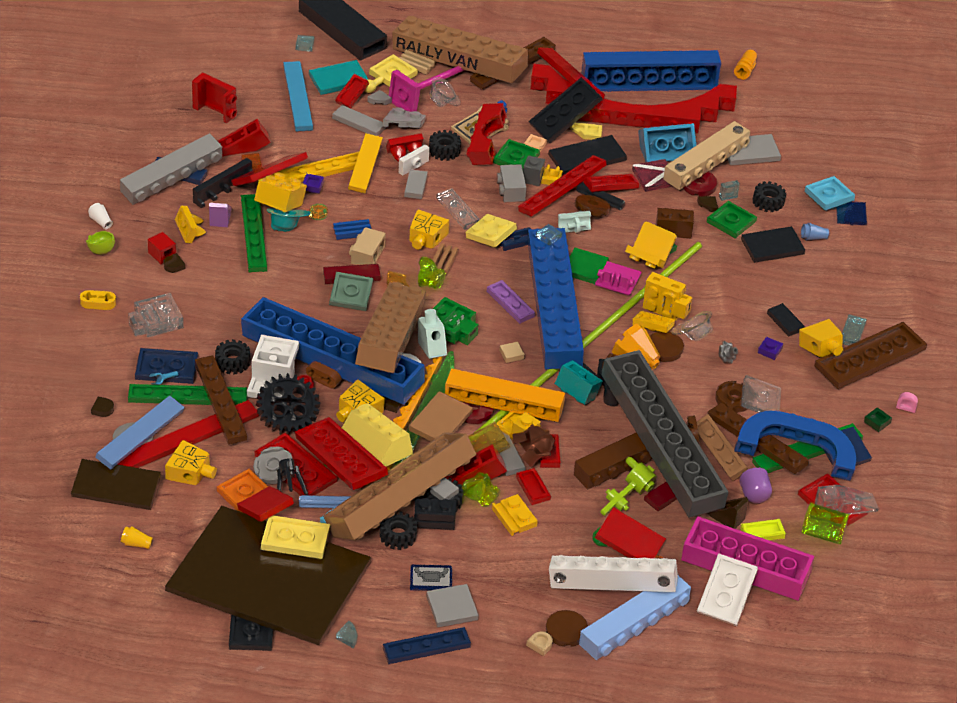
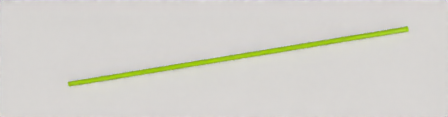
[468,242,702,444]

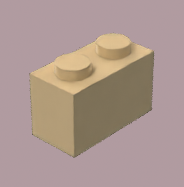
[349,227,386,265]

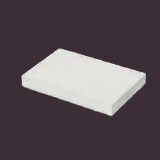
[697,553,758,626]

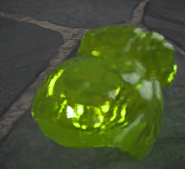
[418,256,446,289]
[462,472,500,507]

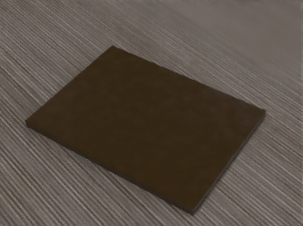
[165,505,371,645]

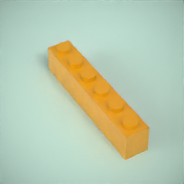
[445,368,565,422]

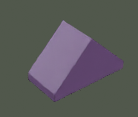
[209,203,232,227]

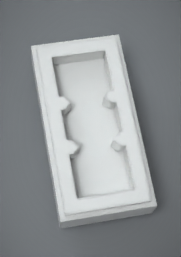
[398,145,429,176]

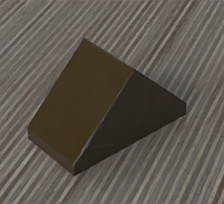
[708,497,749,529]

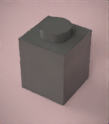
[523,156,545,186]

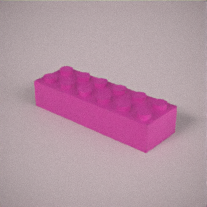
[681,516,815,601]

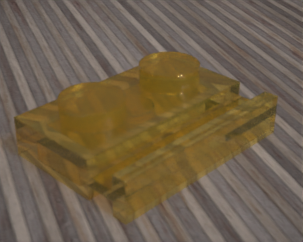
[468,422,510,453]

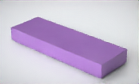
[486,280,535,324]

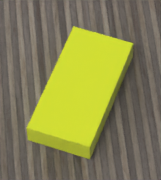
[740,519,786,540]

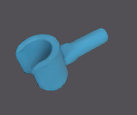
[149,371,178,385]

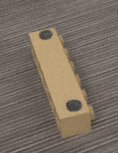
[663,121,750,190]

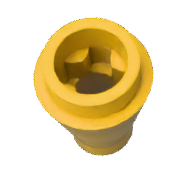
[120,526,153,549]

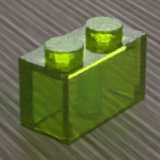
[802,503,849,545]

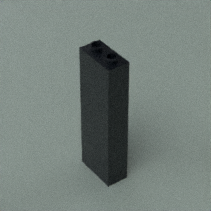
[299,0,387,61]

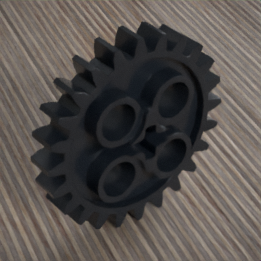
[256,373,320,435]

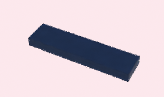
[383,627,471,665]

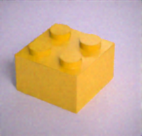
[254,172,307,212]

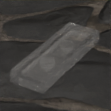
[437,188,480,230]

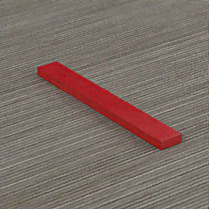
[117,400,259,468]

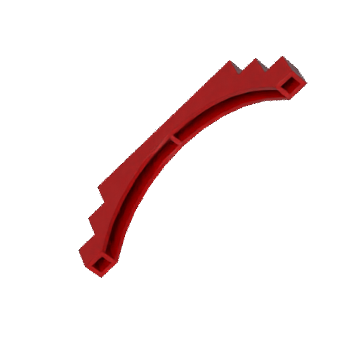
[530,63,737,134]

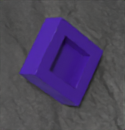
[303,174,324,193]
[758,337,783,360]

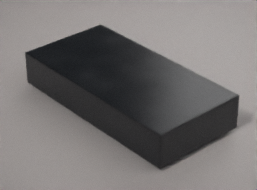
[767,303,805,337]

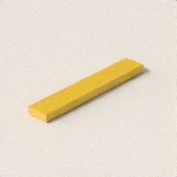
[269,151,360,182]

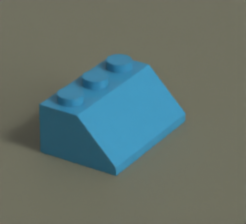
[638,123,696,163]

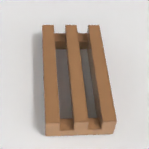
[429,243,458,275]

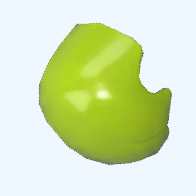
[86,231,115,255]

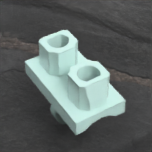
[558,211,591,233]

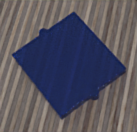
[836,201,867,226]

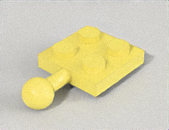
[364,54,418,93]

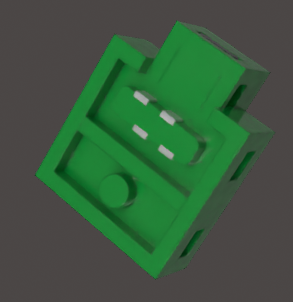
[433,297,479,346]

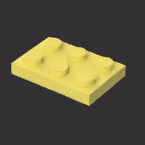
[261,516,330,559]

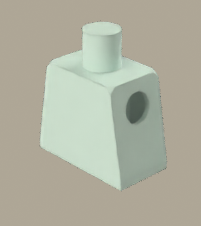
[418,309,447,359]

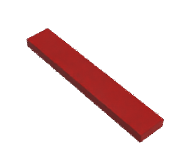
[537,47,605,100]
[518,155,607,217]

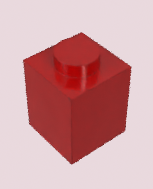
[147,232,176,264]

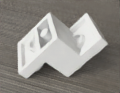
[247,335,299,398]

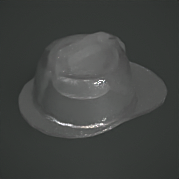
[429,77,461,107]
[671,311,713,341]

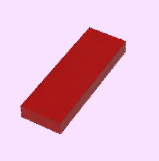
[584,174,640,192]

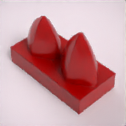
[386,133,424,162]

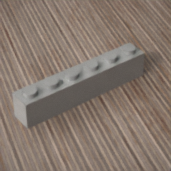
[120,133,222,205]

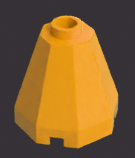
[612,323,660,370]

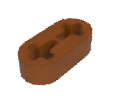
[306,361,342,388]

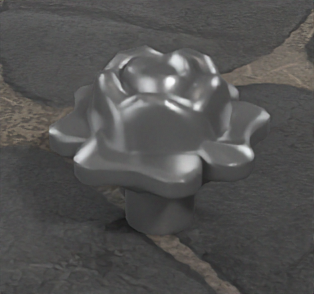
[718,341,738,364]

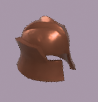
[512,423,554,467]

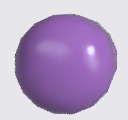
[739,468,772,504]

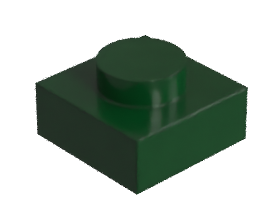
[864,407,892,432]

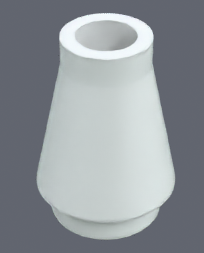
[88,203,113,230]

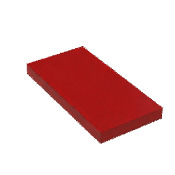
[231,152,308,186]
[255,433,337,496]

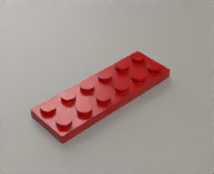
[295,417,388,490]

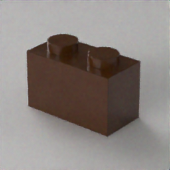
[655,208,694,239]

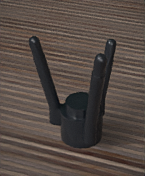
[277,458,308,495]

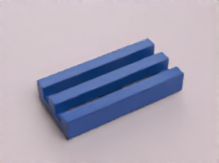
[333,219,371,240]

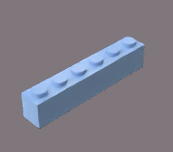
[579,576,691,660]

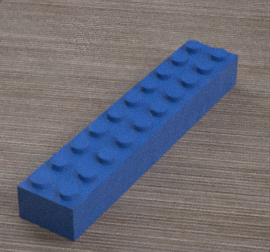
[528,228,584,369]
[241,297,425,405]

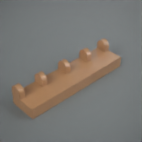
[697,414,748,482]

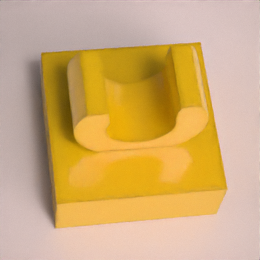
[541,164,563,185]

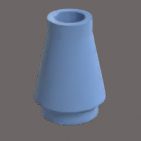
[801,222,829,240]

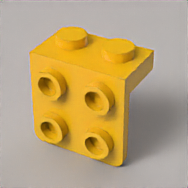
[625,222,677,269]

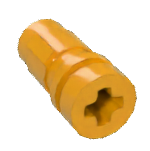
[734,50,757,80]

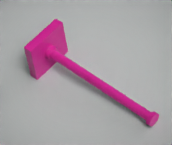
[389,66,464,112]

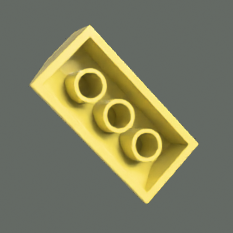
[342,403,413,467]

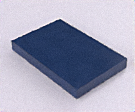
[135,348,198,384]

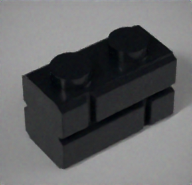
[414,498,456,530]

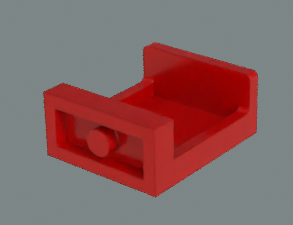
[192,72,237,123]

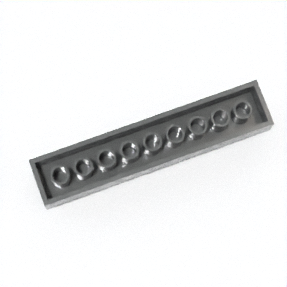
[601,350,729,518]

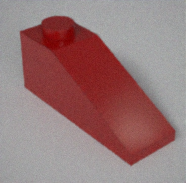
[218,118,271,156]
[445,444,507,486]

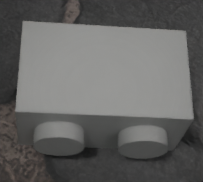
[497,165,526,202]

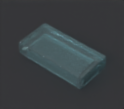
[842,314,867,346]

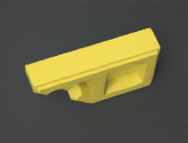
[570,123,602,140]

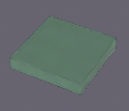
[329,272,373,311]

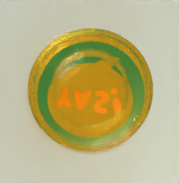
[310,203,328,220]

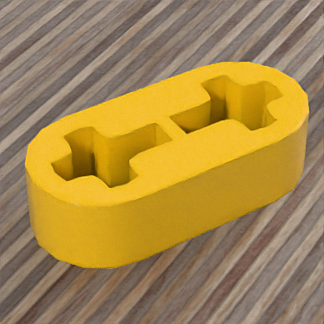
[80,290,116,310]

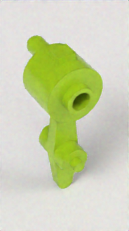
[600,457,657,516]

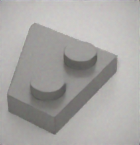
[383,107,426,128]

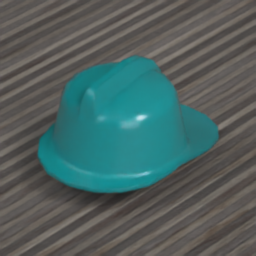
[267,208,311,231]

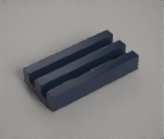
[500,227,531,251]

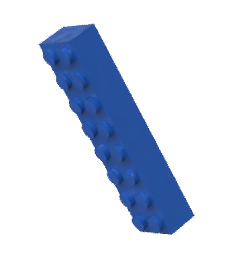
[581,50,721,92]

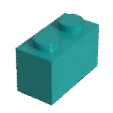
[555,360,603,405]

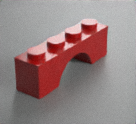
[467,103,507,165]

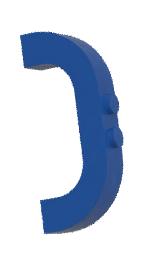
[734,411,856,481]

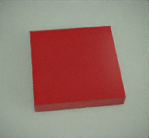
[237,486,294,522]

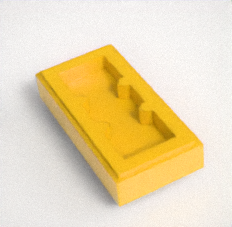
[632,311,675,333]

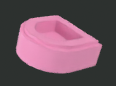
[896,392,918,413]

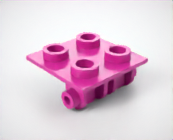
[595,261,642,296]

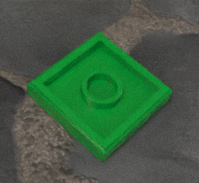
[493,139,540,170]
[707,201,757,239]
[569,247,609,284]

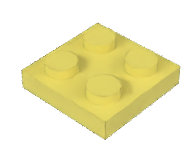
[465,214,517,247]

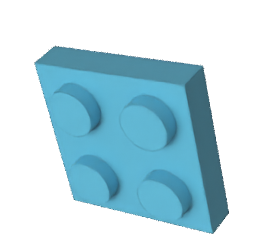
[805,176,855,210]

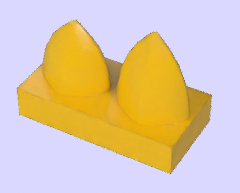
[175,205,206,243]

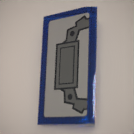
[410,565,452,591]

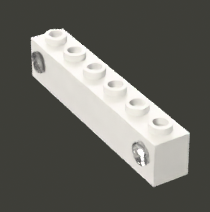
[549,555,678,592]

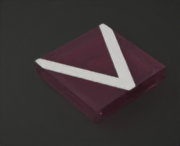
[632,159,673,192]

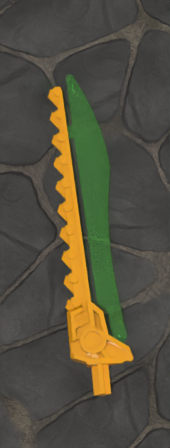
[365,351,454,486]

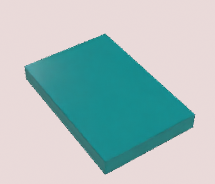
[309,60,369,95]

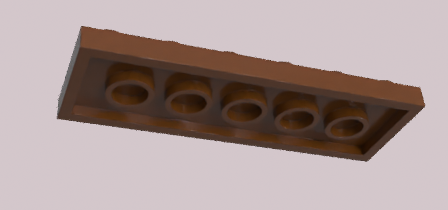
[814,322,927,389]

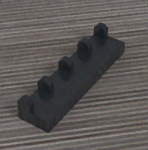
[193,158,253,208]

